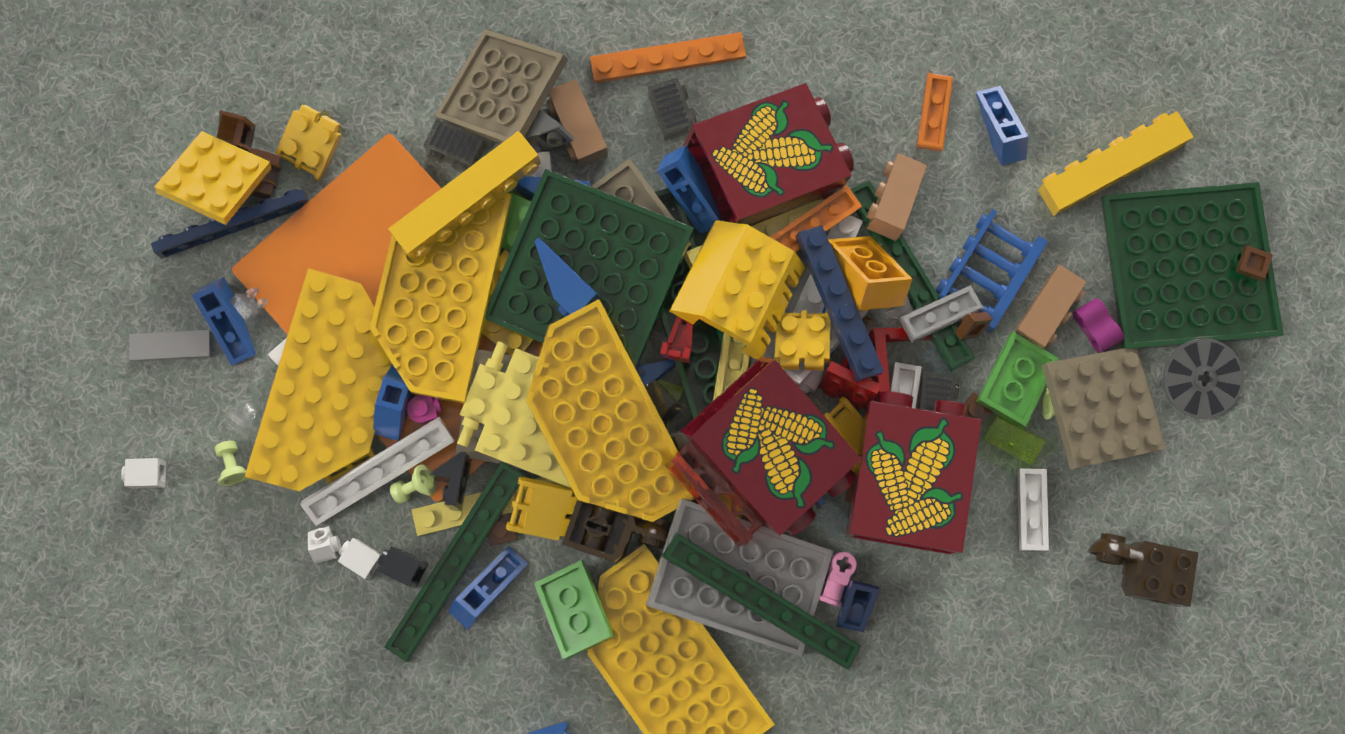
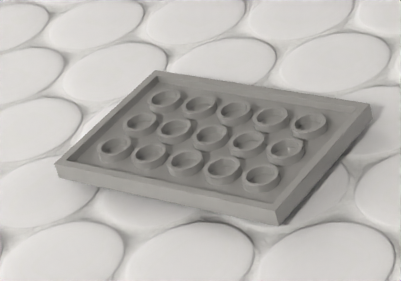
[646,499,833,657]

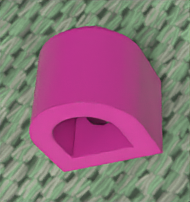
[407,395,443,425]

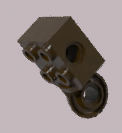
[562,499,671,564]
[1087,533,1199,607]

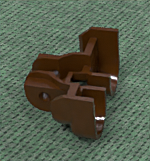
[216,110,282,199]

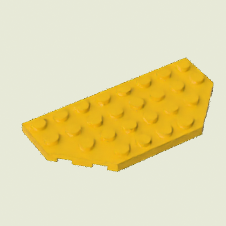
[370,192,512,403]
[244,268,392,492]
[525,300,701,522]
[587,544,775,734]

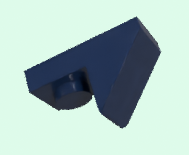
[837,580,879,633]

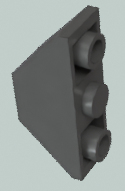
[494,110,574,153]

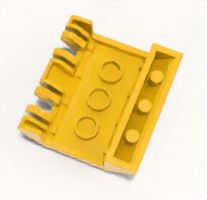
[669,220,805,360]

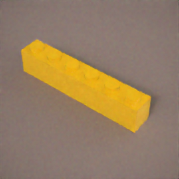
[1038,111,1193,216]
[388,131,541,261]

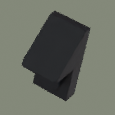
[429,452,472,512]

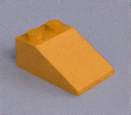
[828,236,912,311]

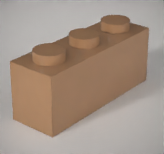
[545,79,608,167]
[867,153,927,241]
[1014,264,1087,349]

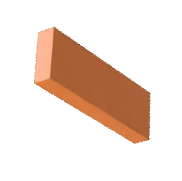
[916,73,953,152]

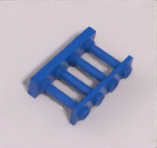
[935,209,1048,334]

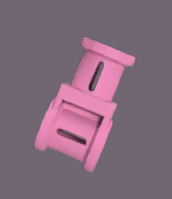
[819,552,857,607]

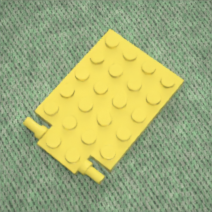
[457,341,571,488]

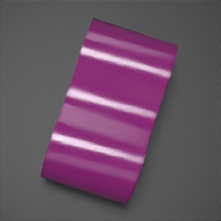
[1072,298,1124,353]

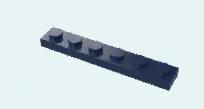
[151,189,309,259]
[795,226,884,383]

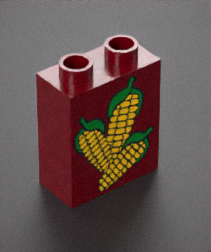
[683,83,854,226]
[681,357,861,536]
[845,391,982,555]

